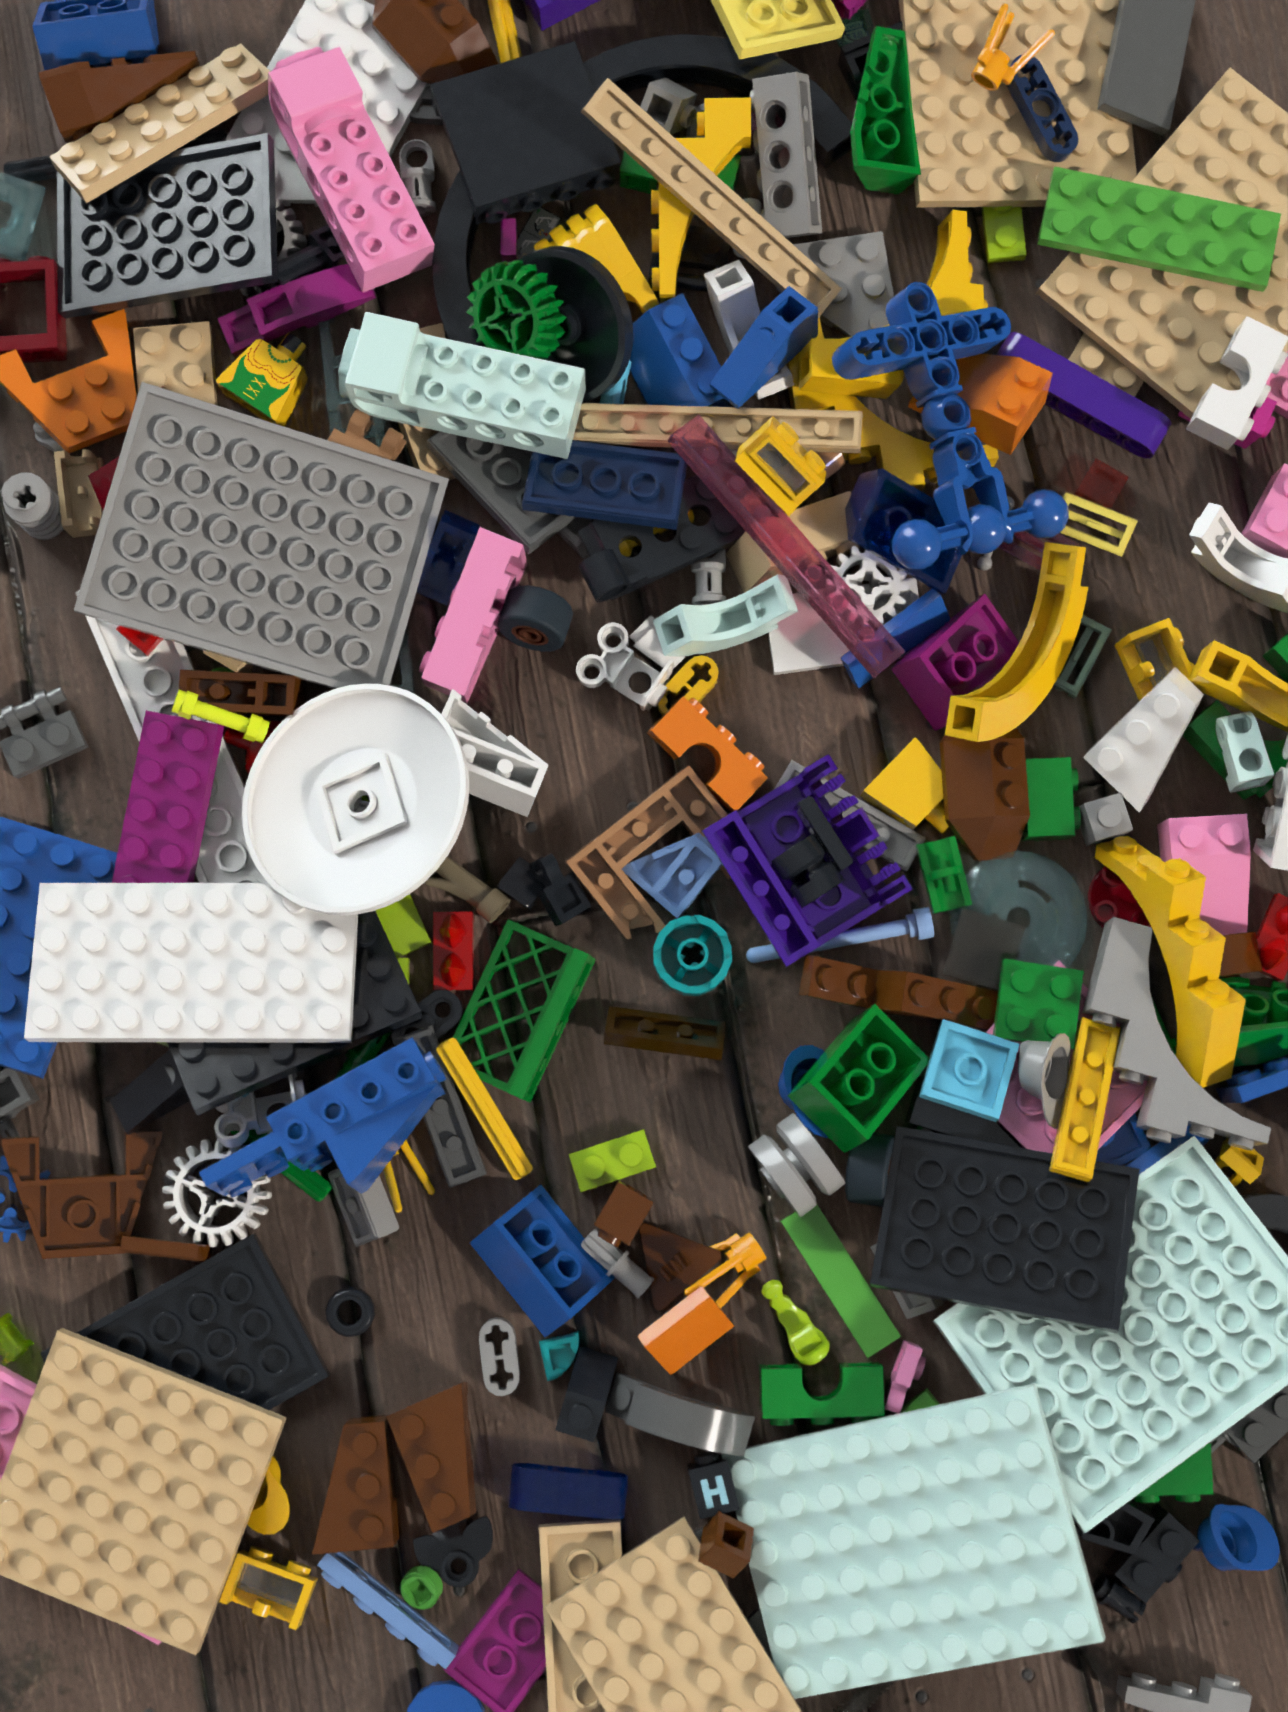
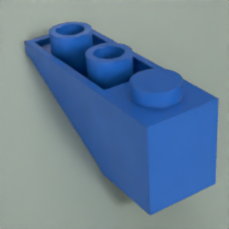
[710,286,818,409]

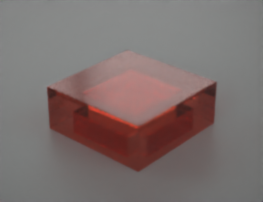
[1074,458,1129,509]

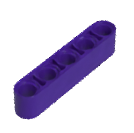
[996,332,1171,459]

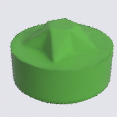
[400,1566,443,1610]

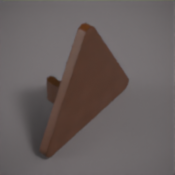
[640,1223,723,1311]

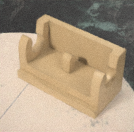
[54,449,103,538]

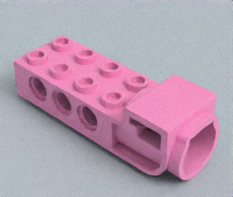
[268,47,435,293]

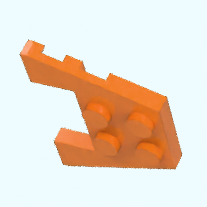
[0,309,137,453]

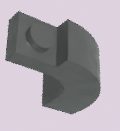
[605,1373,755,1456]

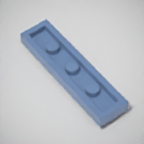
[317,1552,459,1669]

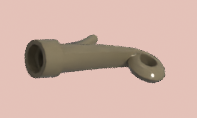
[424,856,510,923]

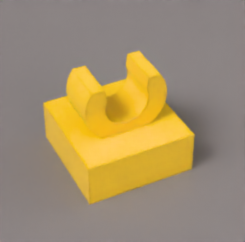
[1215,1138,1264,1187]

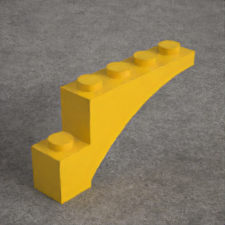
[651,98,751,303]

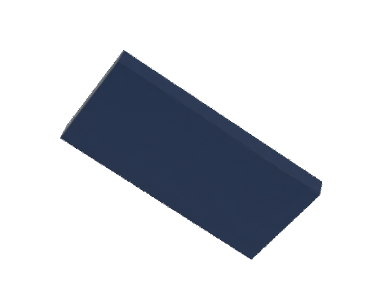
[522,440,688,530]

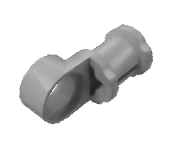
[399,139,436,217]
[691,549,727,605]

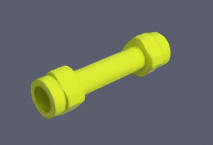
[171,689,270,743]

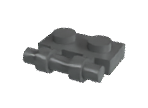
[0,686,89,779]

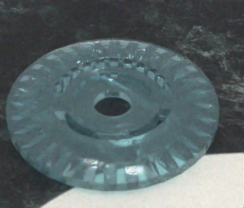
[950,851,1087,985]

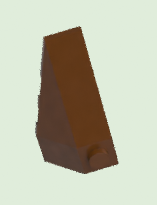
[38,51,201,143]

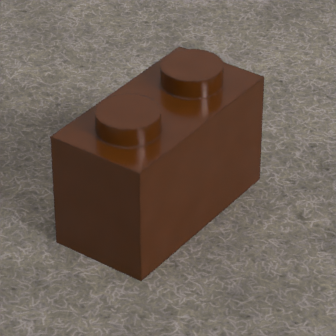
[594,1180,654,1247]

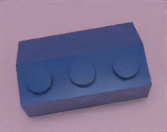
[32,0,159,70]
[630,293,733,407]
[470,1184,615,1337]

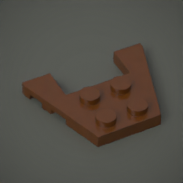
[0,1130,162,1259]

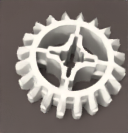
[162,1139,272,1247]

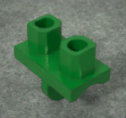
[916,836,972,914]

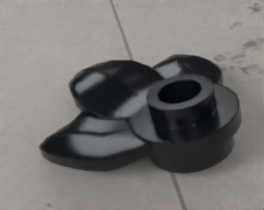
[413,1516,493,1588]

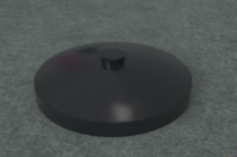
[510,246,633,403]

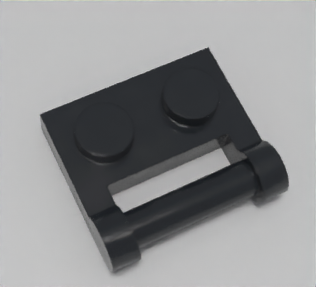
[648,221,730,292]

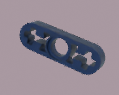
[1006,55,1078,162]

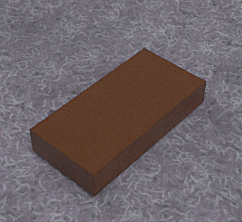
[120,1236,212,1261]

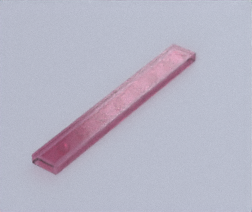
[667,414,905,678]

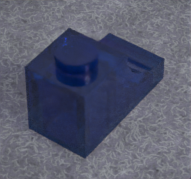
[416,510,480,605]

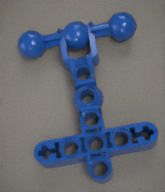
[832,282,1069,570]

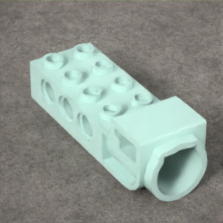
[338,312,586,459]

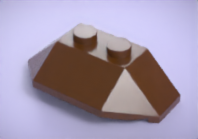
[372,0,499,84]
[940,728,1030,861]

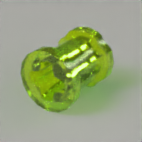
[0,1312,34,1367]

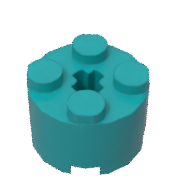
[653,915,732,996]

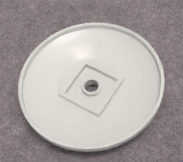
[242,684,469,915]

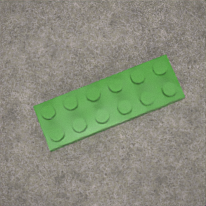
[1037,167,1281,292]

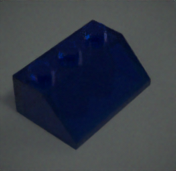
[845,468,962,594]

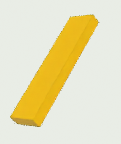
[1049,1017,1121,1182]

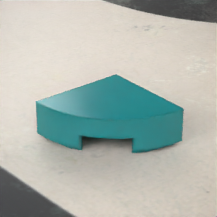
[539,1331,579,1381]

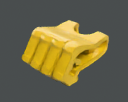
[533,204,659,314]

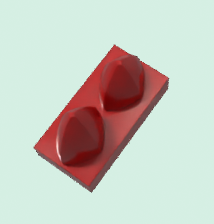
[1256,893,1288,981]
[433,911,474,991]

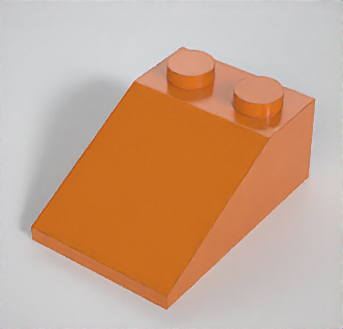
[908,354,1053,455]

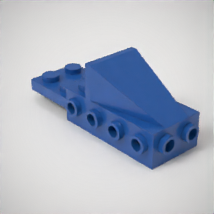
[199,1037,447,1197]

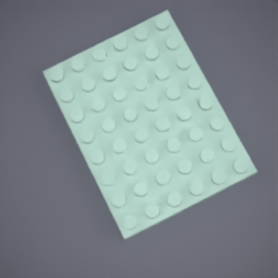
[933,1136,1288,1533]
[722,1383,1106,1699]

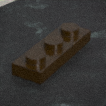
[603,1006,726,1060]

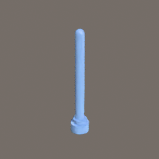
[746,907,934,963]

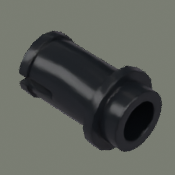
[1092,1573,1146,1624]

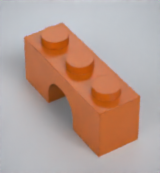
[647,696,768,813]

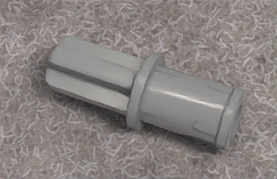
[581,1229,654,1298]

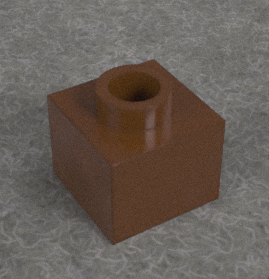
[698,1511,754,1579]

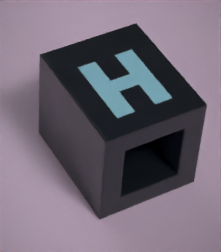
[687,1451,740,1519]

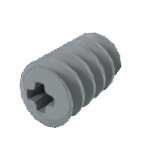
[0,473,64,540]

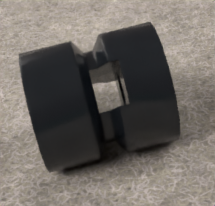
[771,834,845,908]

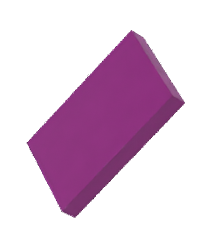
[443,1568,546,1712]

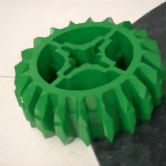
[466,260,567,360]

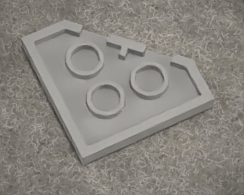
[775,231,894,337]

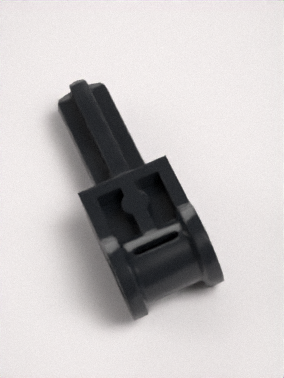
[275,224,348,285]

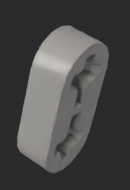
[479,1317,520,1396]

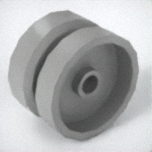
[747,1113,846,1218]

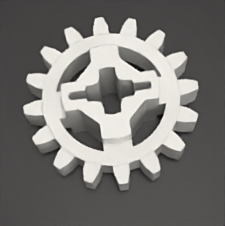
[824,544,910,630]

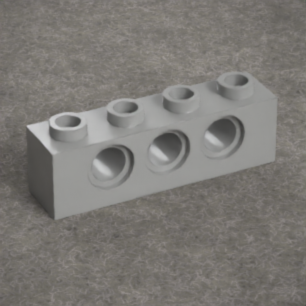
[750,72,822,238]

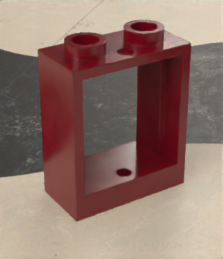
[0,256,67,363]

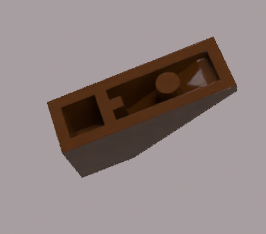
[179,669,307,718]

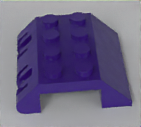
[702,754,913,967]

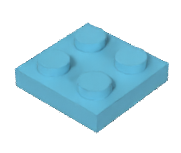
[919,1019,1020,1122]

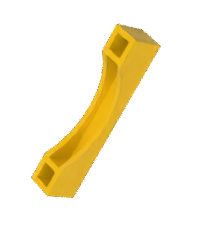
[1189,640,1288,732]

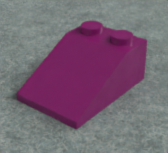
[891,594,1019,731]

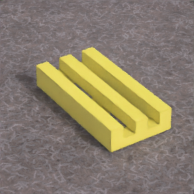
[1060,491,1138,557]

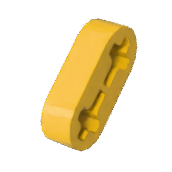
[658,655,719,716]

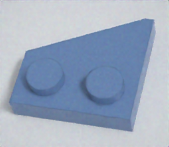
[622,833,722,919]

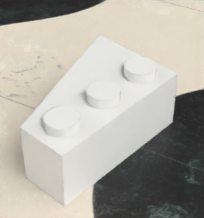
[1083,667,1204,813]
[441,689,548,817]

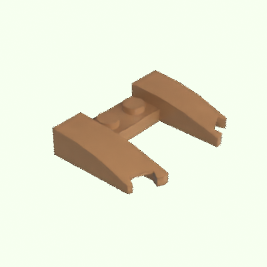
[565,765,730,939]

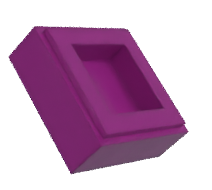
[500,218,518,262]

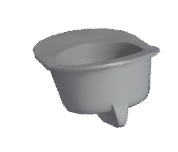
[1018,1033,1071,1129]

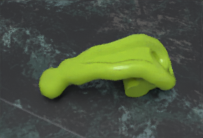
[761,1279,830,1365]

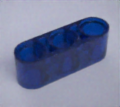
[508,1463,629,1520]

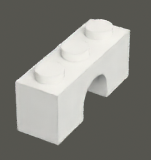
[1186,316,1288,450]

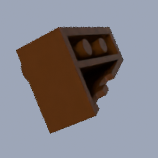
[386,1382,476,1534]
[312,1415,399,1555]

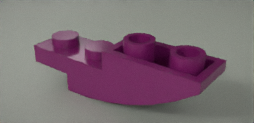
[218,264,376,357]

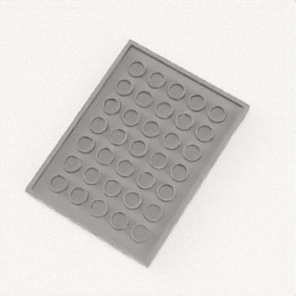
[74,382,449,689]

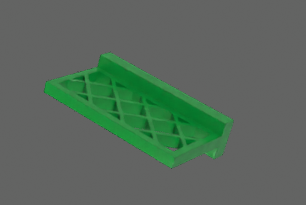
[453,919,596,1103]

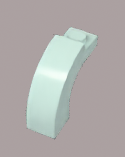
[653,574,798,656]

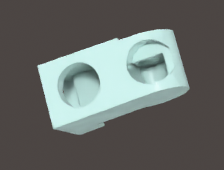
[1216,711,1274,793]

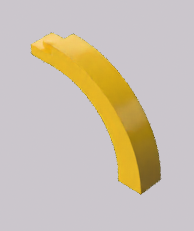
[945,542,1088,742]

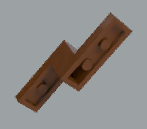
[799,955,998,1030]

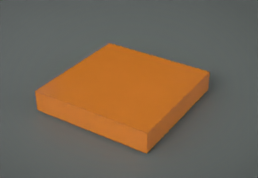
[637,1286,734,1375]

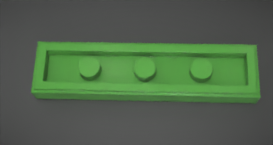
[780,1205,901,1358]

